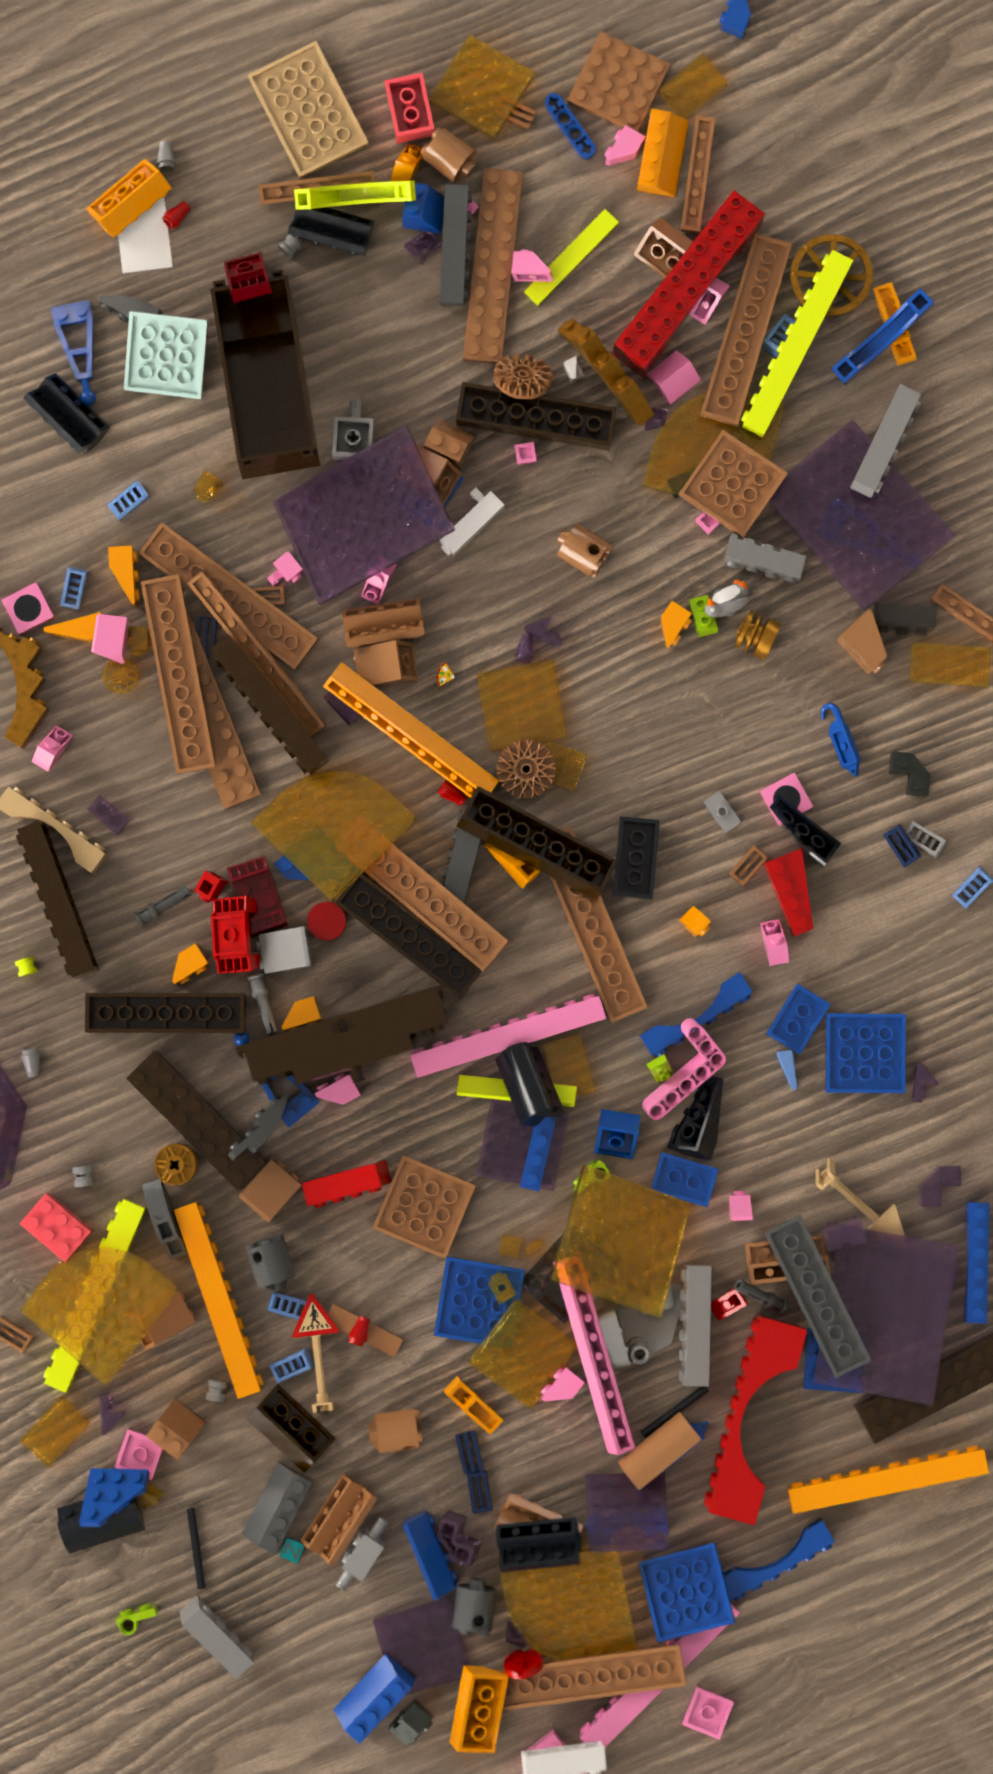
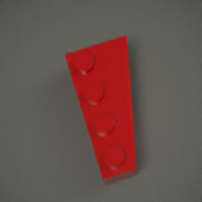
[763,848,813,937]
[301,1160,392,1208]

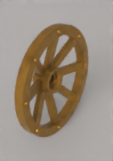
[790,234,873,317]

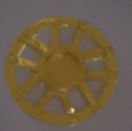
[102,658,139,694]

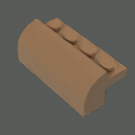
[342,598,425,648]
[745,1234,831,1285]
[618,1412,702,1490]
[300,1473,377,1566]
[493,1493,584,1534]

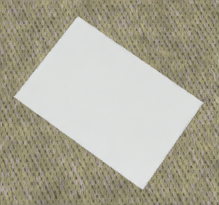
[118,197,173,273]

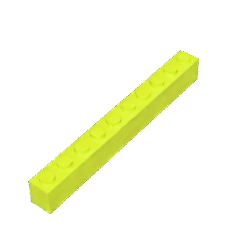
[741,250,853,438]
[43,1198,147,1393]

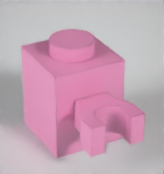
[267,551,304,586]

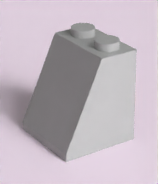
[256,926,313,974]

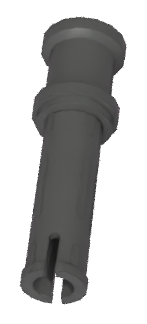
[133,885,192,928]
[734,1279,789,1316]

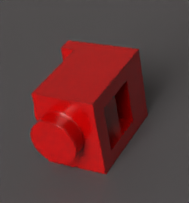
[194,870,229,903]

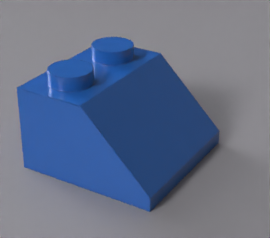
[402,183,444,234]
[594,1109,641,1159]

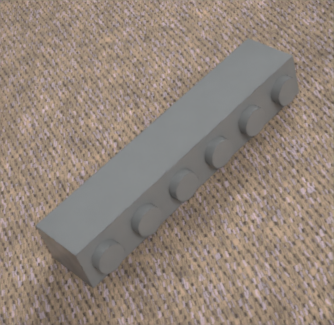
[850,384,921,498]
[678,1264,711,1386]

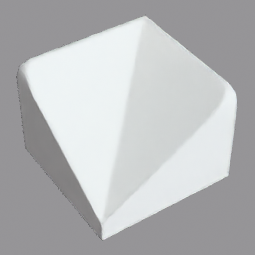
[563,356,585,383]

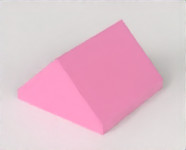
[646,350,701,405]
[91,614,130,664]

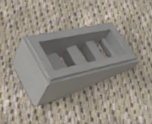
[906,821,948,859]

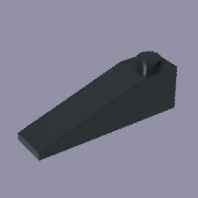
[770,795,841,868]
[667,1077,723,1160]

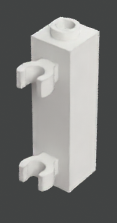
[436,487,505,557]

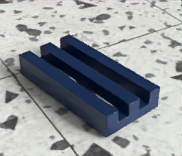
[196,616,217,657]
[883,824,922,868]
[455,1430,483,1474]
[467,1470,493,1514]

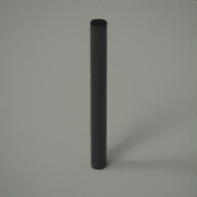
[640,1386,709,1438]
[187,1508,205,1589]

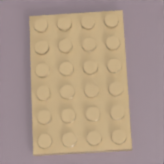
[247,41,369,179]

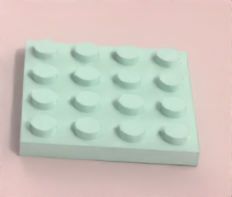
[124,311,208,399]

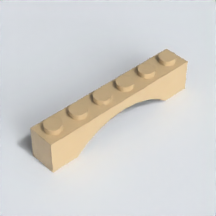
[0,786,107,874]

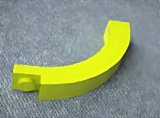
[294,180,416,210]

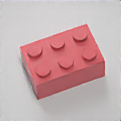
[384,73,435,144]
[20,1192,94,1262]

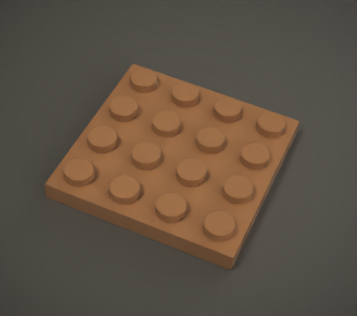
[567,31,670,132]
[679,430,788,539]
[372,1155,476,1259]

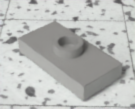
[703,791,742,834]

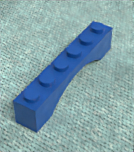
[719,0,751,39]
[831,288,935,385]
[639,972,752,1057]
[963,1202,990,1324]
[723,1518,835,1601]

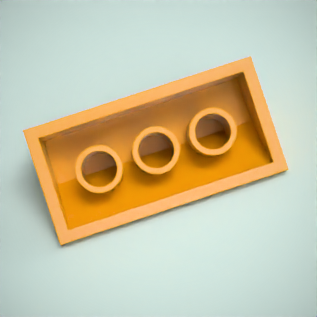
[637,109,689,197]
[86,159,172,238]
[449,1665,509,1753]

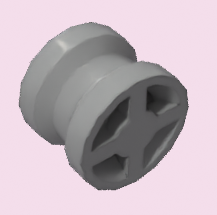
[278,234,302,259]

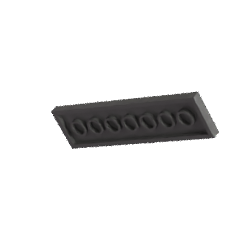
[764,1215,872,1378]

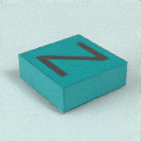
[279,1537,305,1564]

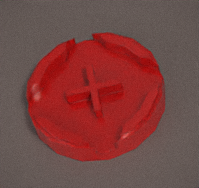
[307,902,346,941]
[503,1649,544,1679]

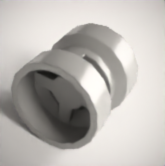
[72,1165,94,1187]
[205,1379,228,1402]

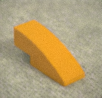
[444,1376,504,1435]

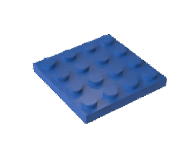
[825,1013,906,1093]
[434,1256,525,1349]
[638,1543,736,1642]

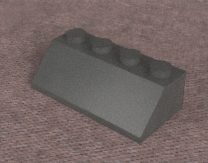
[242,1462,313,1555]

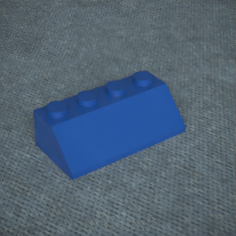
[403,1510,459,1600]
[334,1653,416,1744]

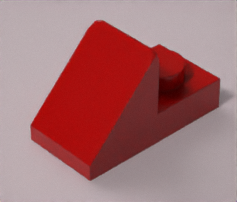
[711,1287,748,1321]

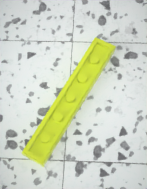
[524,209,619,306]
[457,1075,577,1107]

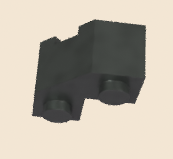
[889,751,931,797]
[388,1699,433,1746]

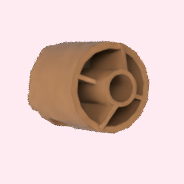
[420,127,477,183]
[556,523,613,578]
[369,1409,423,1453]

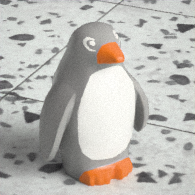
[705,579,750,617]

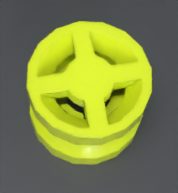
[15,956,38,977]

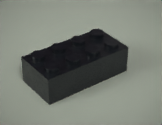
[613,817,660,900]

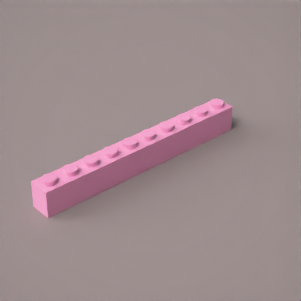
[410,994,606,1078]
[554,1256,635,1455]
[580,1603,739,1748]

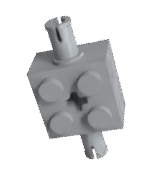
[332,400,375,480]
[335,1516,389,1591]

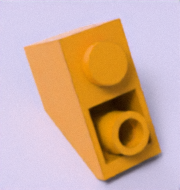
[391,144,423,181]
[660,601,692,648]
[678,906,711,937]
[172,943,210,986]
[282,996,322,1031]

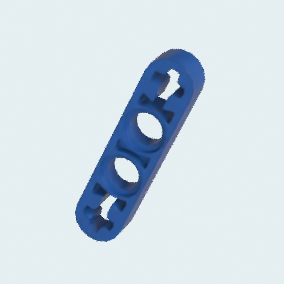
[545,93,595,160]

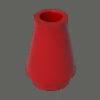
[162,201,191,230]
[437,780,467,806]
[348,1316,370,1347]

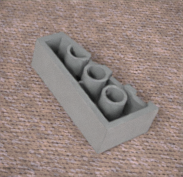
[723,533,806,583]
[180,1595,254,1679]

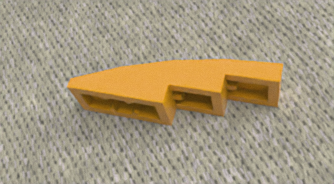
[873,282,917,366]

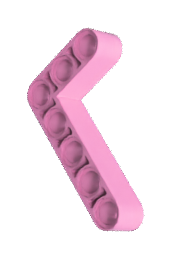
[642,1018,726,1120]

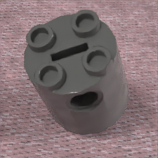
[245,1234,295,1292]
[452,1578,497,1636]

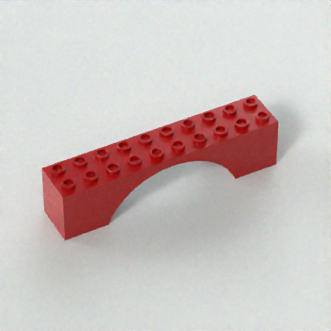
[612,190,765,378]
[703,1314,807,1525]

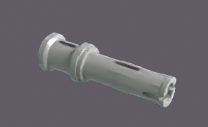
[247,973,278,1034]

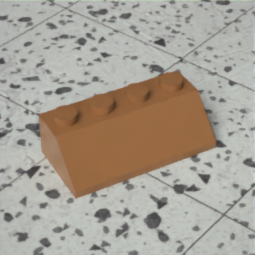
[633,217,693,278]

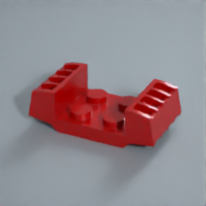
[211,896,260,974]

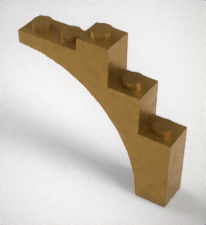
[557,318,655,426]
[0,627,49,749]

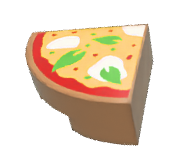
[436,661,455,688]

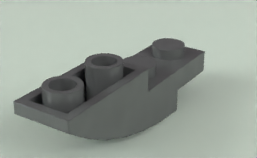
[98,295,162,323]
[228,1095,287,1161]
[142,1178,188,1260]

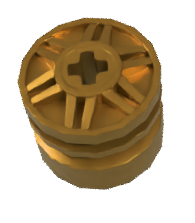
[734,610,781,661]
[154,1143,199,1186]

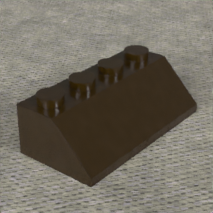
[246,1384,336,1473]

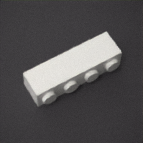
[521,1741,606,1774]

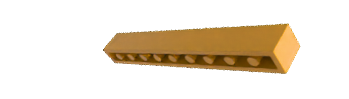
[323,662,499,798]
[174,1201,264,1399]
[787,1445,989,1514]

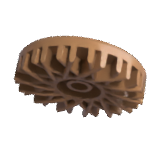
[494,353,553,399]
[497,740,556,799]

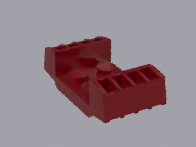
[224,251,272,303]
[227,855,288,938]

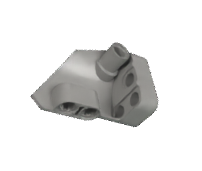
[596,1282,683,1370]

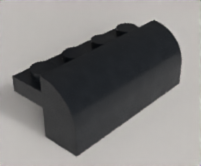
[288,207,375,256]
[24,373,111,453]
[495,1042,565,1126]
[57,1497,146,1554]
[496,1517,582,1573]

